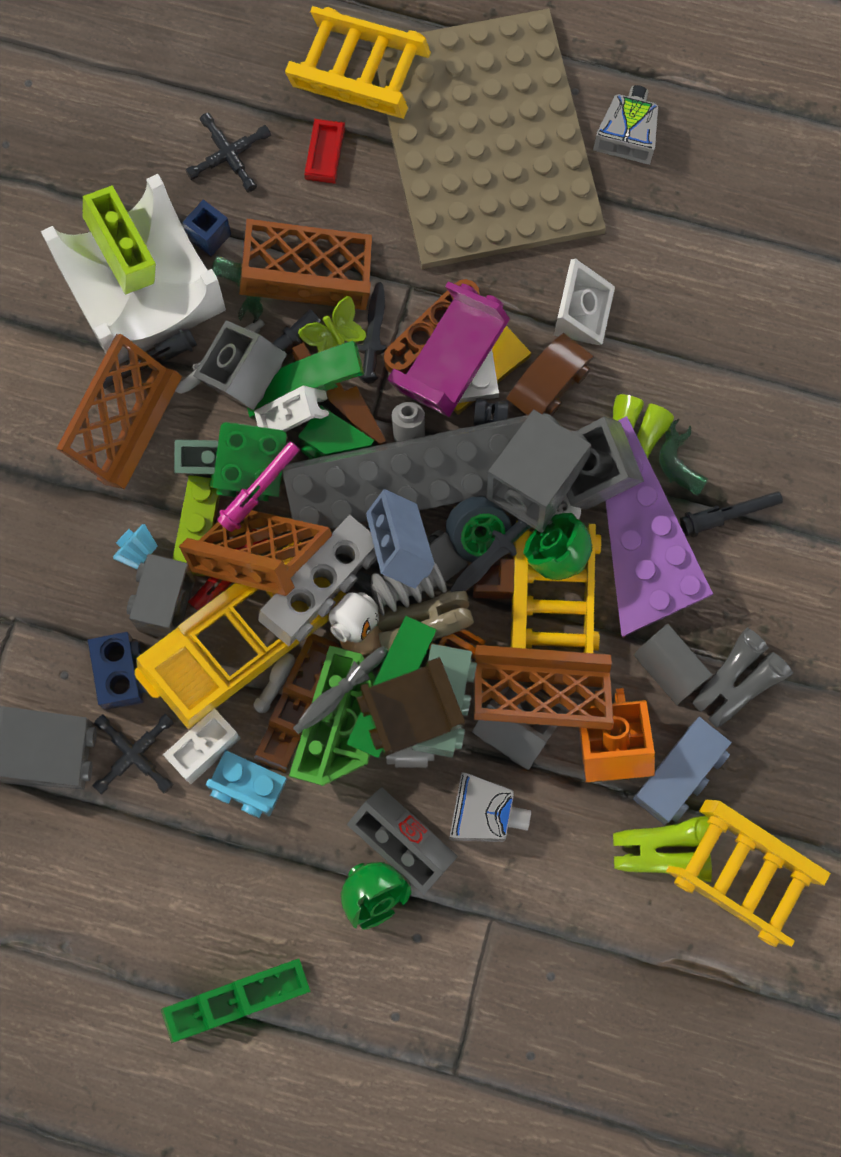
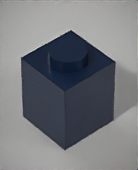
[182,200,231,257]

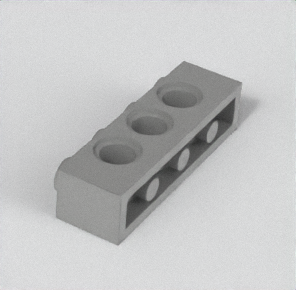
[258,514,377,646]

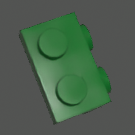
[209,422,287,501]

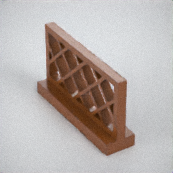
[239,219,372,310]
[56,334,183,489]
[179,510,332,596]
[474,645,614,730]

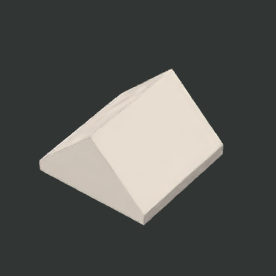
[554,259,615,345]

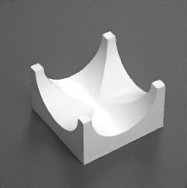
[41,174,226,364]

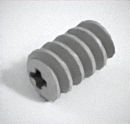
[371,562,447,616]

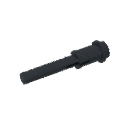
[103,328,197,389]
[680,491,783,538]

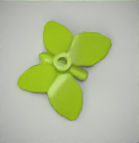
[298,296,366,352]

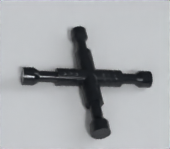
[185,113,271,193]
[92,714,174,795]

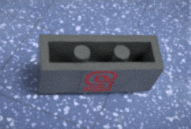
[347,787,458,895]

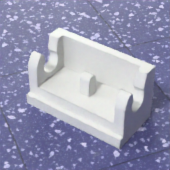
[254,385,329,432]
[163,708,241,784]

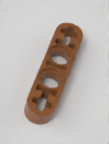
[384,279,480,374]

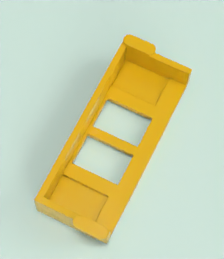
[135,542,346,729]

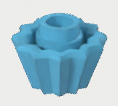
[113,524,158,569]

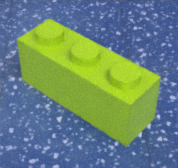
[83,185,156,295]

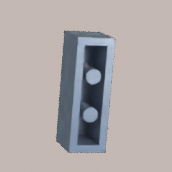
[366,489,435,589]
[632,717,732,825]

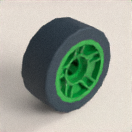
[446,496,512,562]

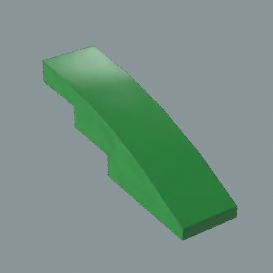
[247,341,364,419]
[347,616,437,758]
[161,958,311,1044]

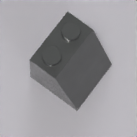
[486,409,591,533]
[0,706,97,790]

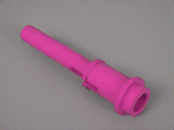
[217,441,300,532]

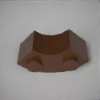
[506,333,593,416]

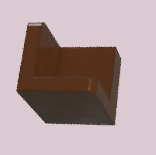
[472,559,514,599]

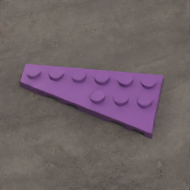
[606,416,714,637]

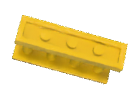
[285,6,431,119]
[511,521,601,653]
[666,800,831,947]

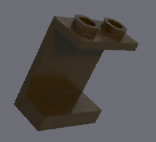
[357,657,465,756]

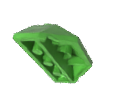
[289,646,376,786]

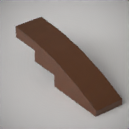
[292,343,386,446]
[254,634,341,773]

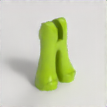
[613,394,674,458]
[613,816,712,883]

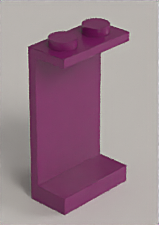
[387,281,510,417]

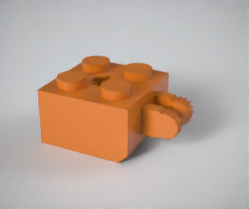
[579,688,655,782]

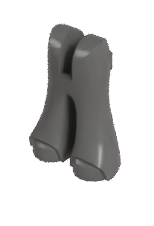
[692,627,793,728]

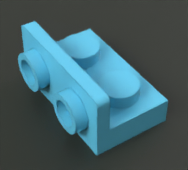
[206,750,287,818]

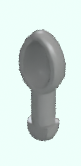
[254,653,295,713]

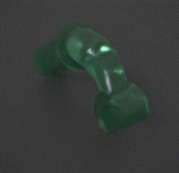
[211,255,263,323]
[659,419,708,496]

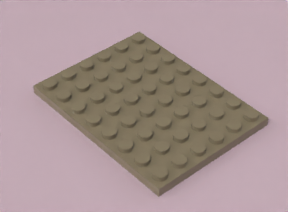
[371,8,606,270]

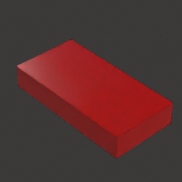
[304,119,345,184]

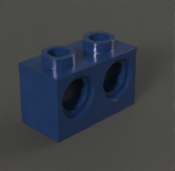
[88,632,147,710]

